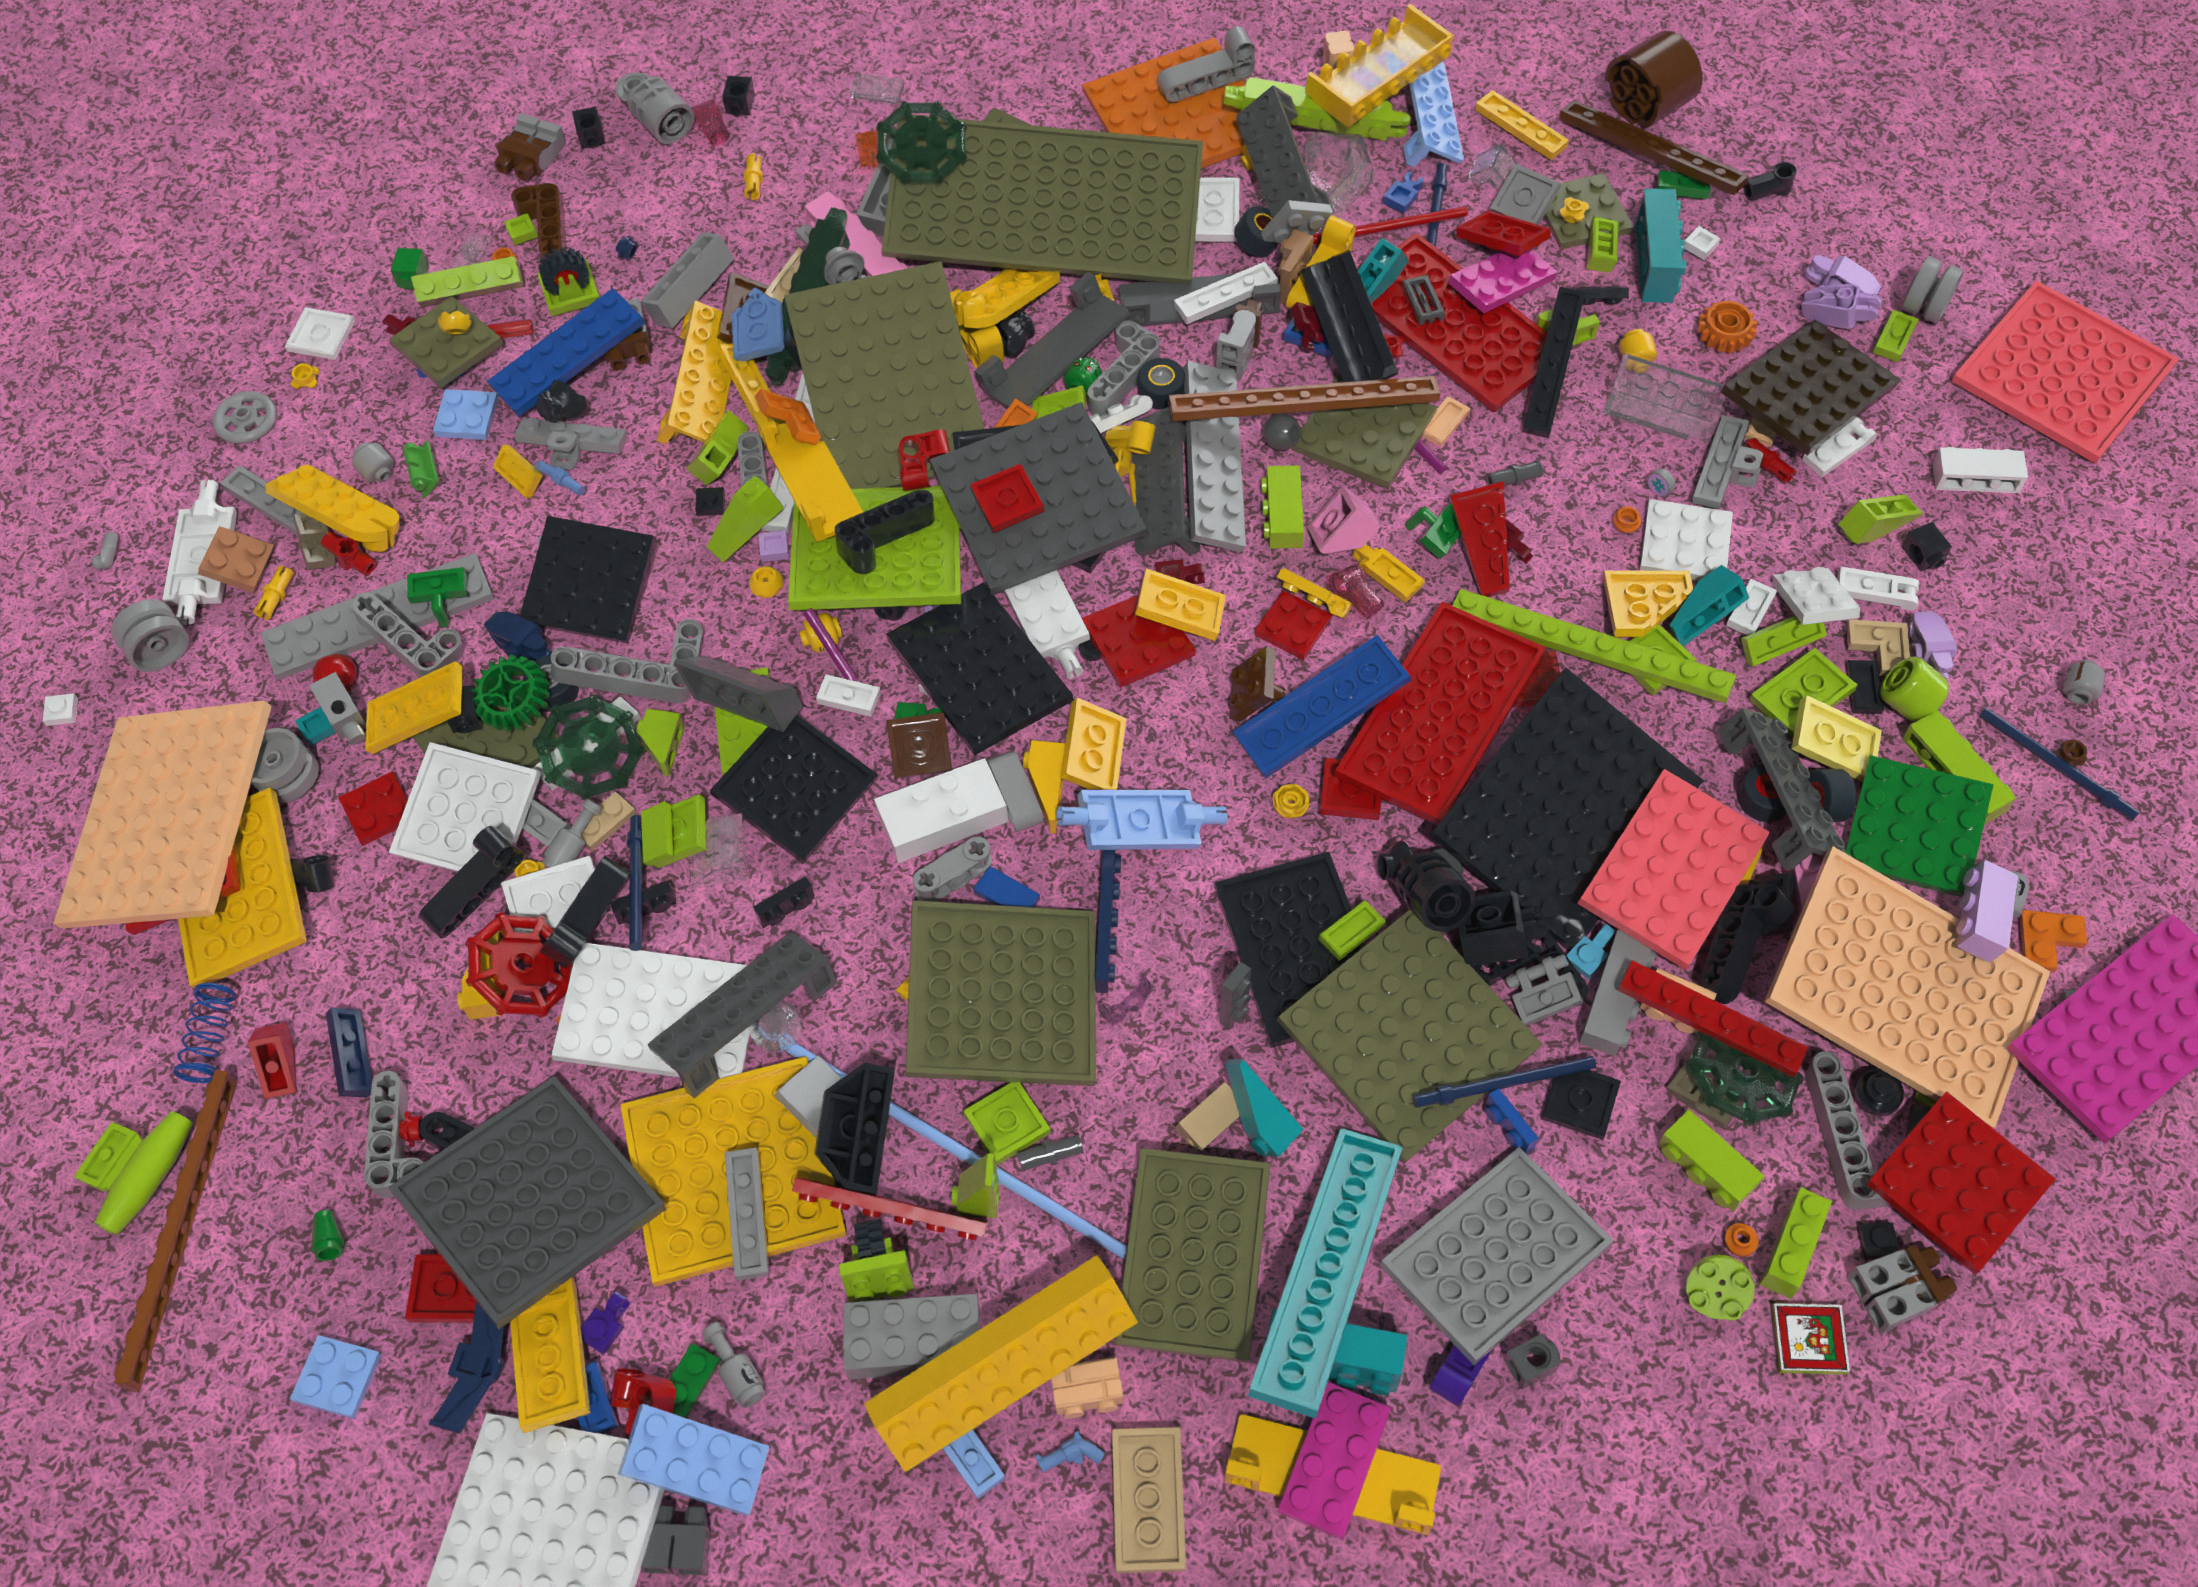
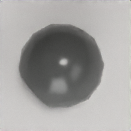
[1263,413,1301,451]

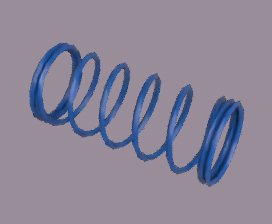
[173,983,236,1083]

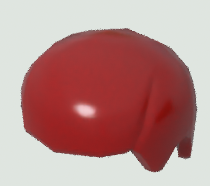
[312,654,358,692]

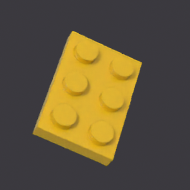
[1135,568,1226,641]
[1060,698,1127,790]

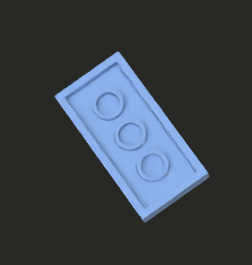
[618,1404,769,1515]

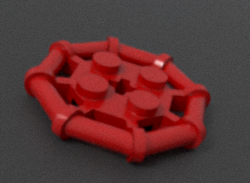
[465,912,573,1018]

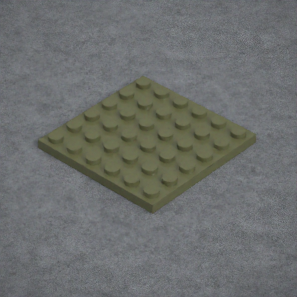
[905,901,1096,1086]
[1277,909,1543,1164]

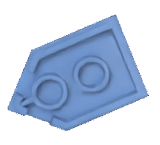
[731,287,785,362]

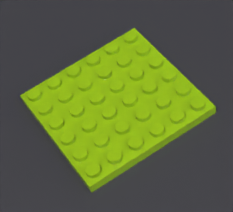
[788,486,961,610]

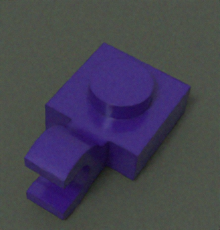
[581,1291,631,1355]

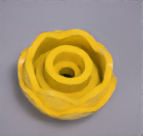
[437,311,472,335]
[749,566,784,598]
[1273,784,1310,819]

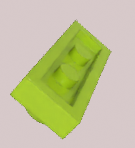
[1741,616,1827,666]

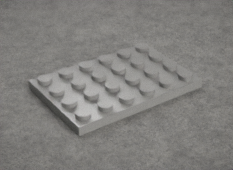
[1379,1147,1614,1365]

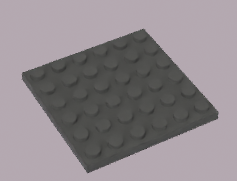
[930,402,1147,595]
[389,1076,666,1330]

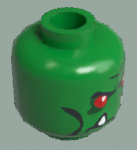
[1063,357,1102,397]

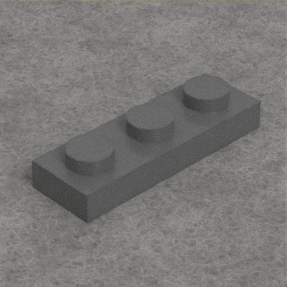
[1220,962,1252,1030]

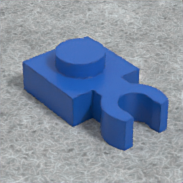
[1383,171,1424,213]

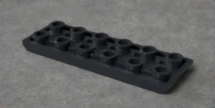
[1301,250,1399,382]

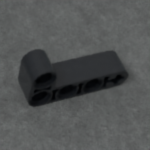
[835,490,935,574]
[419,826,525,938]
[540,855,630,968]
[1699,884,1795,1004]

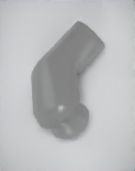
[92,532,119,570]

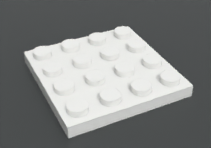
[389,742,541,885]

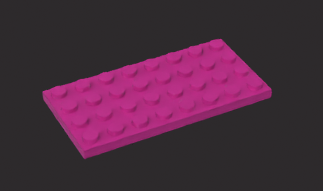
[2006,914,2198,1144]

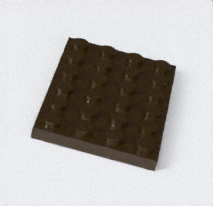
[1721,319,1900,456]

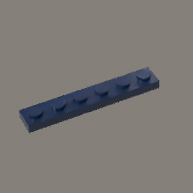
[1095,850,1121,993]

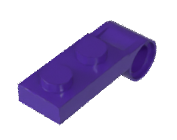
[1429,1345,1493,1407]

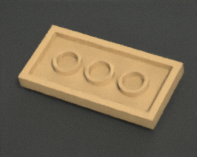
[1112,1427,1186,1574]

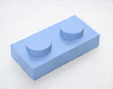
[943,1429,1006,1499]

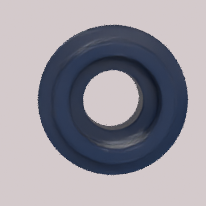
[616,235,638,261]

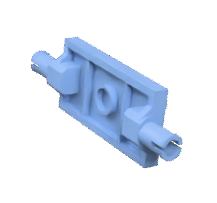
[1056,790,1228,850]

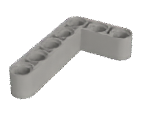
[551,619,703,703]
[1806,1051,1891,1210]

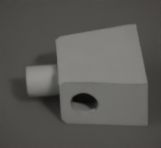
[309,672,366,745]

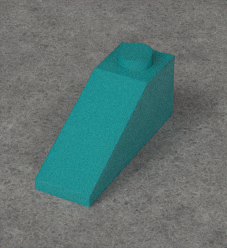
[1358,238,1409,304]
[1670,564,1750,646]
[1225,1059,1304,1157]

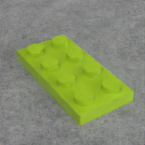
[714,667,770,776]

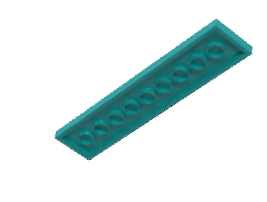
[1248,1128,1403,1419]

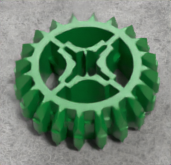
[471,654,551,733]

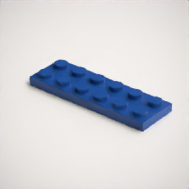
[487,288,645,417]
[1233,634,1412,779]

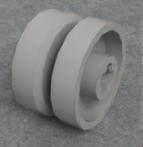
[1902,256,1965,324]
[111,599,189,672]
[250,728,319,804]

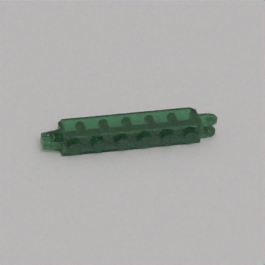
[765,207,851,386]

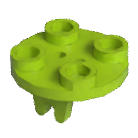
[1686,1255,1755,1321]

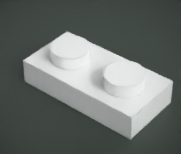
[1726,579,1777,635]
[816,675,881,717]

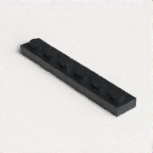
[1522,286,1586,438]

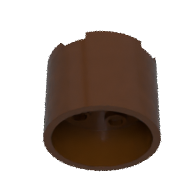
[1605,30,1703,127]

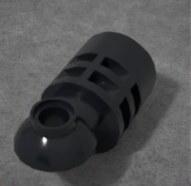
[1377,840,1476,932]

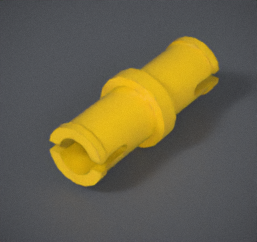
[743,153,763,200]
[253,566,294,620]

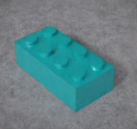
[1635,189,1686,303]
[1267,1309,1408,1396]

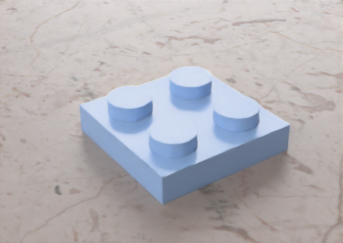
[433,389,499,440]
[290,1335,382,1419]

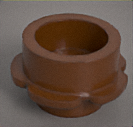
[2056,739,2087,767]

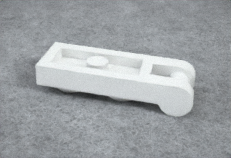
[1089,395,1153,433]
[1802,417,1878,477]
[1837,567,1919,611]

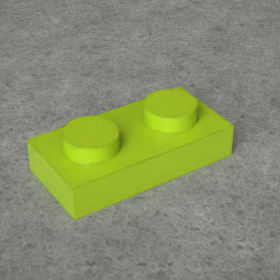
[1873,310,1919,362]

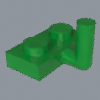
[1405,503,1460,559]
[407,567,467,628]

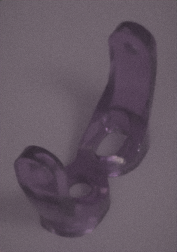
[1098,976,1152,1025]

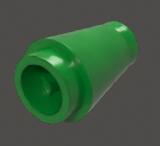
[311,1210,345,1261]

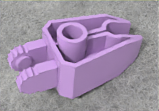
[1804,254,1881,295]
[1802,284,1882,329]
[1908,611,1957,681]

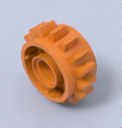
[1697,301,1758,353]

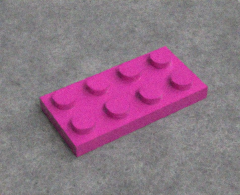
[1448,249,1558,313]
[1278,1382,1391,1540]

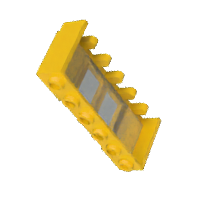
[1305,4,1454,127]

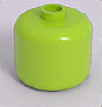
[1880,657,1949,722]

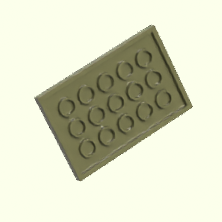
[1115,1148,1270,1363]

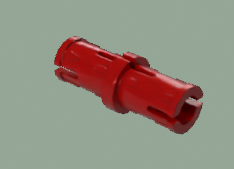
[1745,437,1797,484]

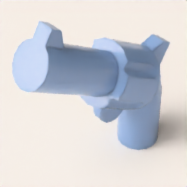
[535,460,587,496]
[1035,1431,1105,1473]

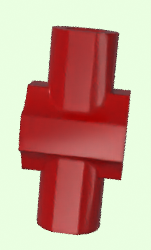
[321,531,377,576]

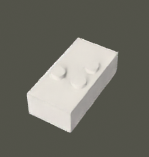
[874,758,1009,863]

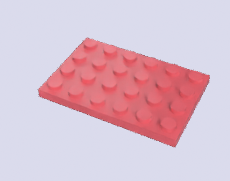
[1577,769,1770,970]

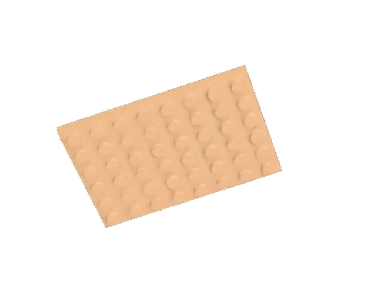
[53,700,272,928]
[1764,846,2050,1129]

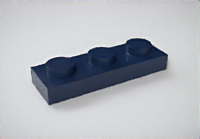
[325,1007,372,1098]

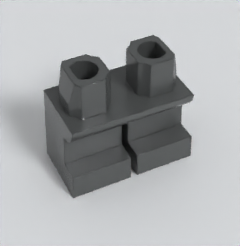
[640,1506,711,1576]

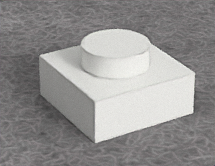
[1684,226,1721,260]
[43,693,78,726]

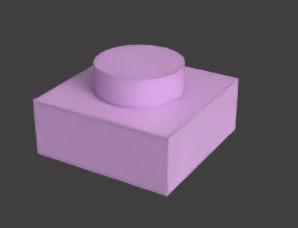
[758,530,789,562]

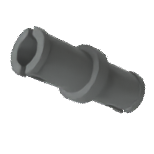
[1486,460,1543,486]
[1017,1134,1084,1172]

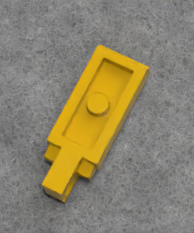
[1352,544,1425,603]
[1277,568,1353,619]

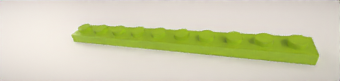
[1452,589,1736,704]

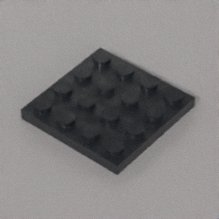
[520,516,656,644]
[710,715,878,864]

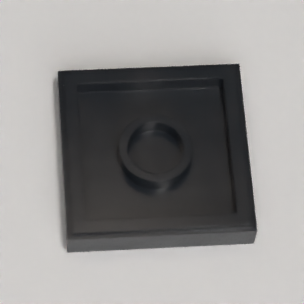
[1541,1060,1621,1140]

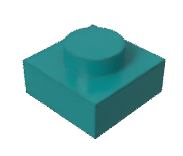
[294,707,336,746]

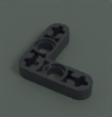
[1473,932,1588,1007]

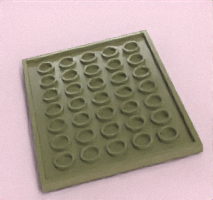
[784,261,984,489]

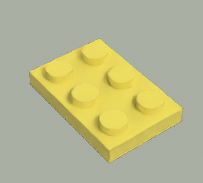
[1791,695,1882,782]

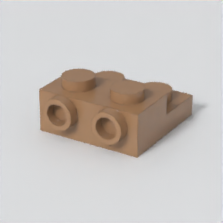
[1278,229,1313,305]

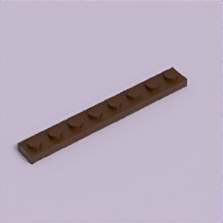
[1559,100,1749,195]

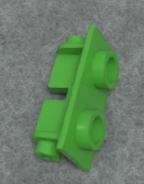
[403,441,439,498]

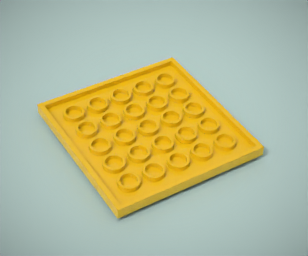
[620,1057,847,1287]

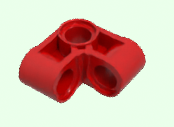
[897,429,950,492]
[610,1368,676,1439]

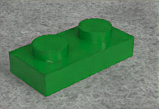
[1657,171,1710,199]
[669,1343,721,1419]

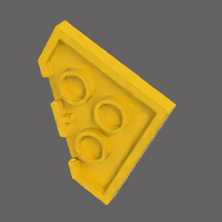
[1603,571,1693,637]

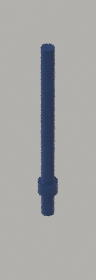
[1426,163,1448,247]
[1979,707,2140,821]
[627,815,642,951]
[1412,1056,1596,1108]

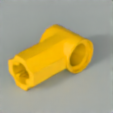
[1105,421,1156,455]

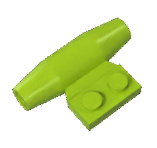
[73,1111,193,1236]

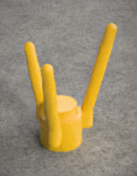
[1113,448,1136,506]

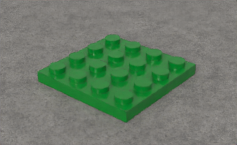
[1845,755,1994,898]

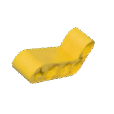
[1285,215,1356,309]
[950,289,1004,368]

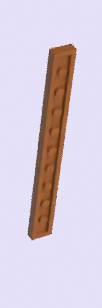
[1168,376,1441,421]
[114,1070,238,1392]

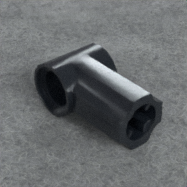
[1743,162,1797,201]
[290,855,334,892]

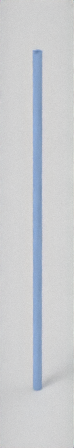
[760,1026,1128,1261]

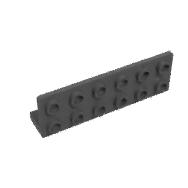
[1236,85,1335,219]
[974,272,1130,408]
[1119,273,1281,326]
[1133,407,1200,555]
[1718,708,1846,871]
[648,932,838,1098]

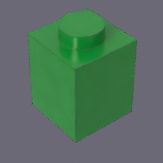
[391,248,429,290]

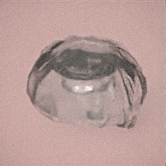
[749,1000,803,1053]

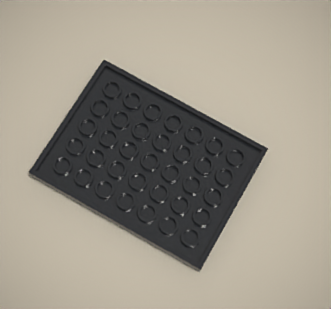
[1429,668,1704,952]

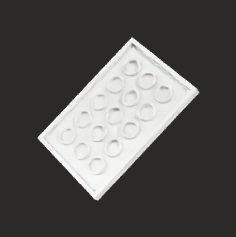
[552,943,752,1079]

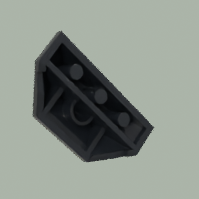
[814,1063,895,1195]

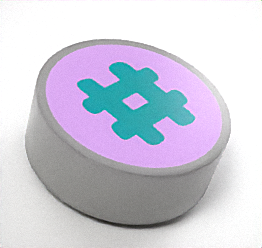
[1647,468,1676,497]

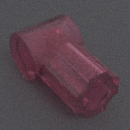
[691,99,730,146]
[1329,564,1385,619]

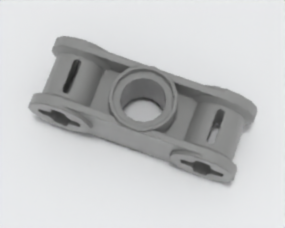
[913,837,992,902]

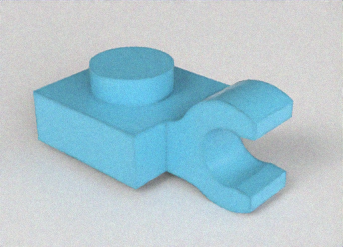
[1566,924,1616,980]

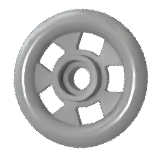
[213,391,277,444]

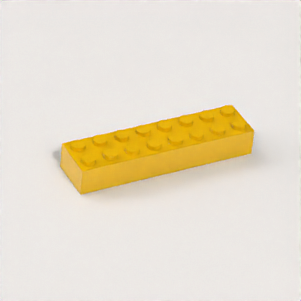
[864,1255,1138,1472]

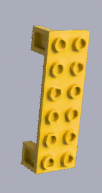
[656,300,732,444]
[753,411,863,543]
[1224,1414,1441,1535]

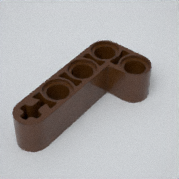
[511,183,566,259]

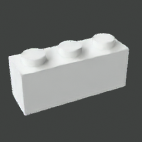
[1932,447,2028,493]

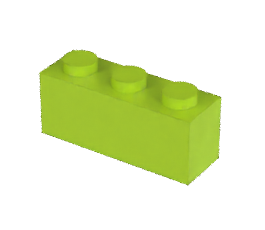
[1261,465,1304,549]
[1658,1109,1765,1212]
[1759,1187,1832,1299]

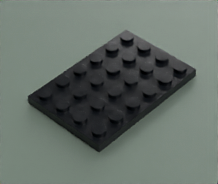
[886,582,1074,756]
[1214,852,1365,1048]

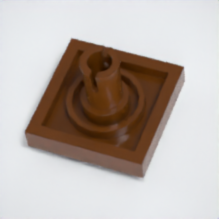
[1229,646,1286,722]
[886,712,952,779]

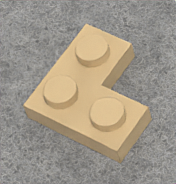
[1846,619,1910,676]

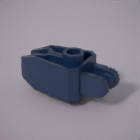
[484,611,552,661]

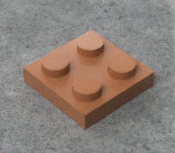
[198,526,274,593]

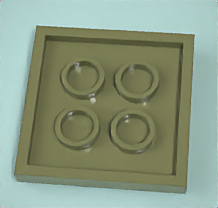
[1544,173,1633,250]
[389,296,503,388]

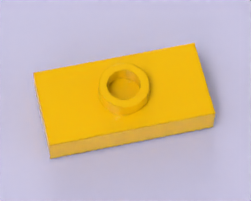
[493,445,543,498]

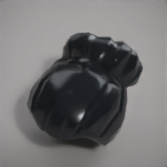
[995,309,1035,358]
[536,380,589,423]

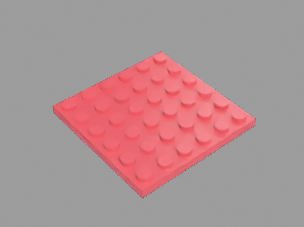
[1951,280,2180,464]

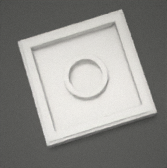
[285,307,355,360]

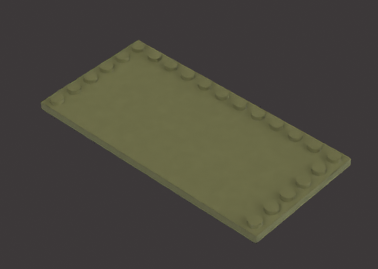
[881,113,1203,285]

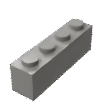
[641,232,734,328]
[1579,929,1657,1056]

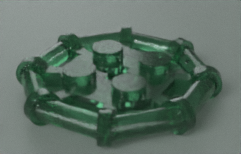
[875,100,967,185]
[532,694,645,800]
[1685,1031,1803,1126]

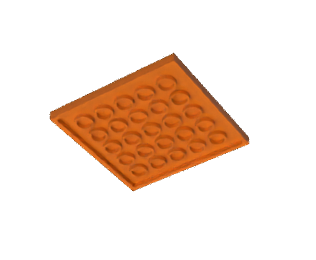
[1082,37,1245,168]

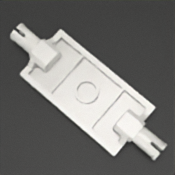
[162,480,237,625]
[1003,570,1090,679]

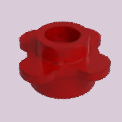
[1383,334,1405,359]
[399,1111,423,1147]

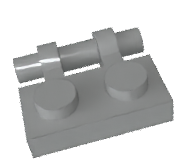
[1506,954,1584,1026]

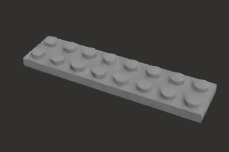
[1183,361,1246,552]
[260,553,494,680]

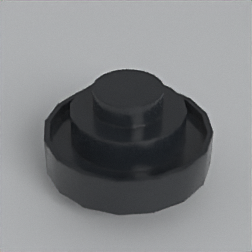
[1854,1069,1904,1117]

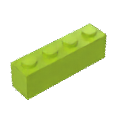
[411,256,524,307]
[1902,711,2017,825]

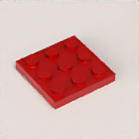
[1082,595,1196,688]

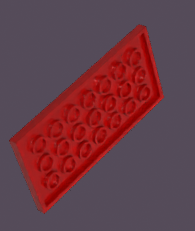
[1372,232,1547,413]
[1335,601,1546,825]

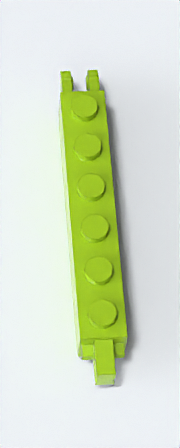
[1223,77,1411,141]

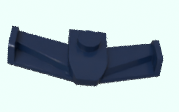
[428,1302,504,1434]

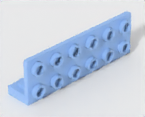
[1386,53,1464,166]

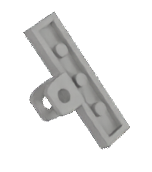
[1692,415,1763,509]
[514,418,627,470]

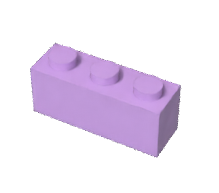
[1956,860,2018,963]

